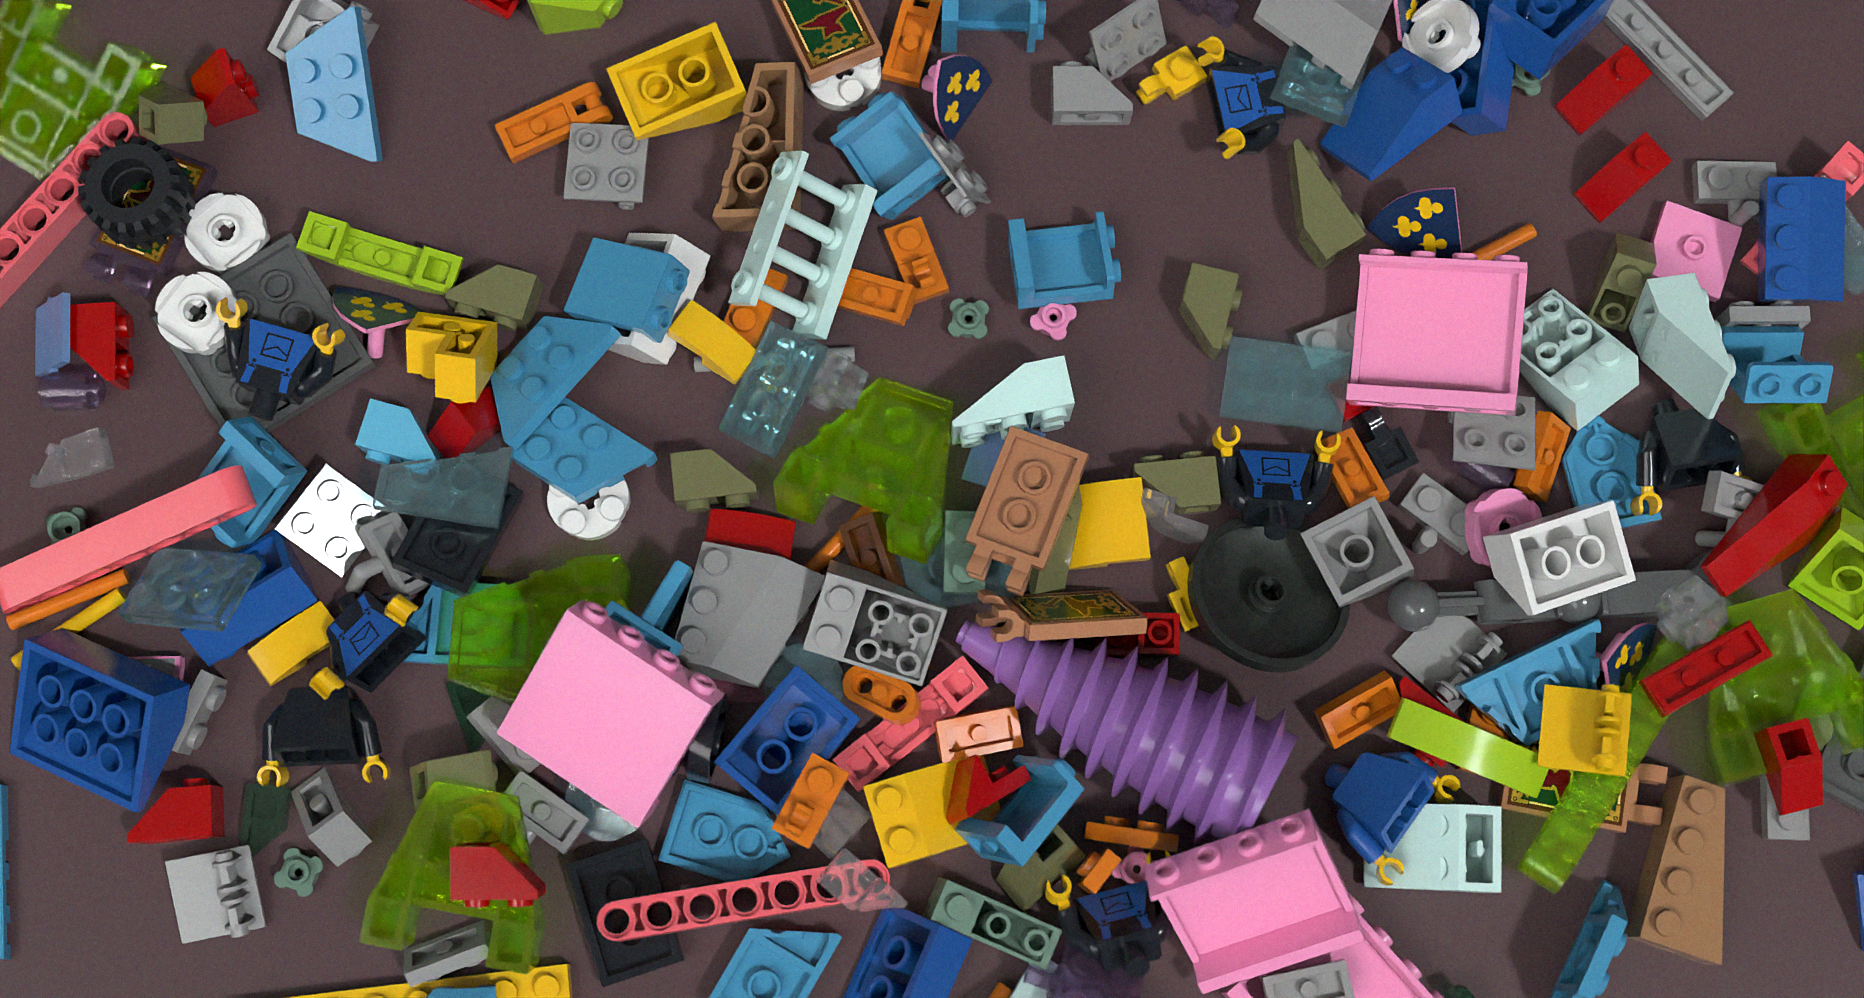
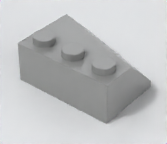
[1253,0,1392,90]
[675,541,825,688]

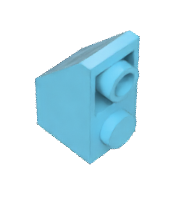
[355,398,444,476]

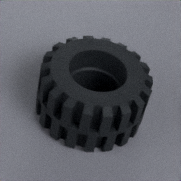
[78,138,196,250]

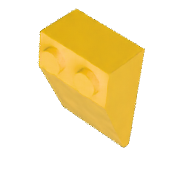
[606,21,747,140]
[863,755,1001,869]

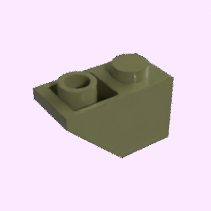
[139,82,207,145]
[1587,232,1657,333]
[1178,262,1243,359]
[445,264,544,332]
[670,449,759,513]
[1130,451,1221,515]
[409,750,498,809]
[996,824,1086,912]

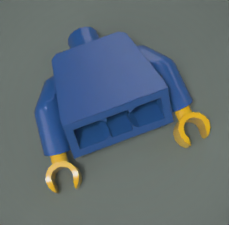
[1325,751,1460,886]

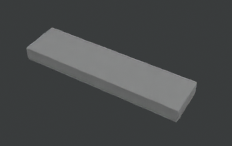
[1602,0,1734,122]

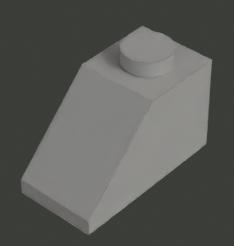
[1051,61,1133,125]
[291,767,372,867]

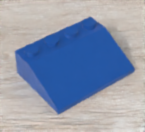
[10,628,190,813]

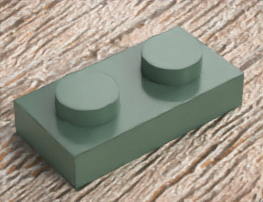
[943,510,985,595]

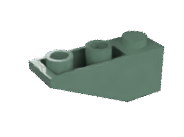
[922,877,1062,970]

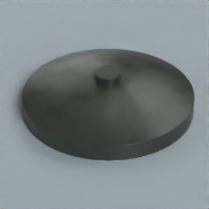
[1187,517,1350,673]

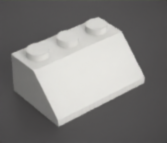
[608,233,710,365]
[1483,500,1636,615]

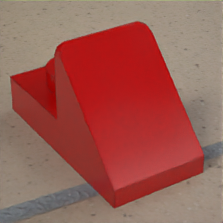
[946,754,1032,825]

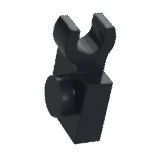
[1357,406,1419,480]

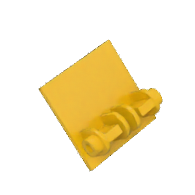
[1537,684,1632,777]

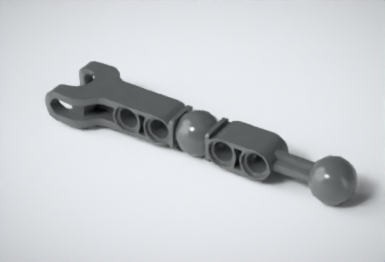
[1387,549,1760,634]

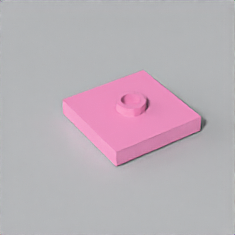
[1650,201,1743,303]

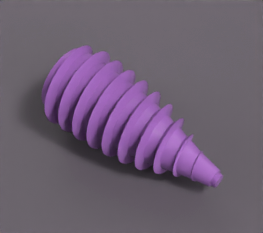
[956,620,1299,847]

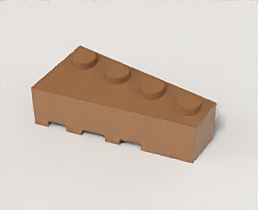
[712,62,804,232]
[1625,775,1725,965]

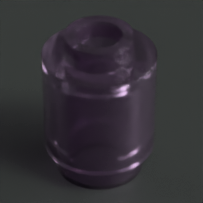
[38,370,106,411]
[1451,461,1515,492]

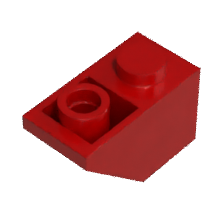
[191,47,260,127]
[70,302,134,390]
[1752,718,1823,816]
[450,841,546,907]

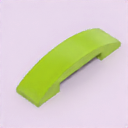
[296,211,464,296]
[1386,697,1549,799]

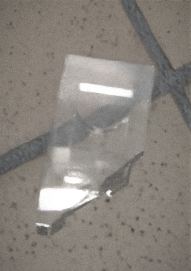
[30,427,115,488]
[1141,488,1209,544]
[815,848,908,912]

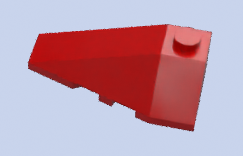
[1700,454,1848,597]

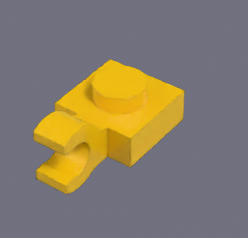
[1136,45,1208,105]
[1165,556,1199,633]

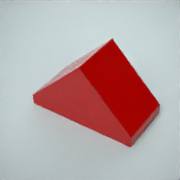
[427,386,501,464]

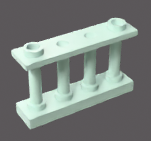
[728,151,878,340]

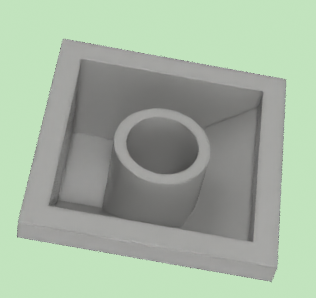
[1300,496,1414,607]

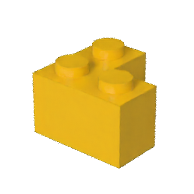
[406,312,497,403]

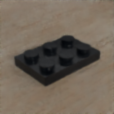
[391,460,524,600]
[566,838,685,988]

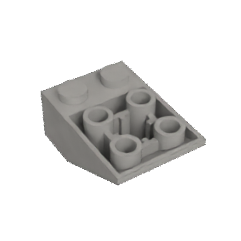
[803,559,948,686]

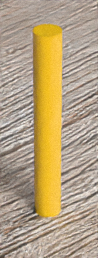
[11,587,127,670]

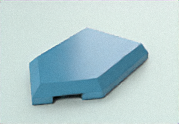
[1561,415,1662,529]
[659,780,791,882]

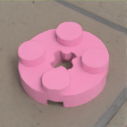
[1465,488,1543,568]

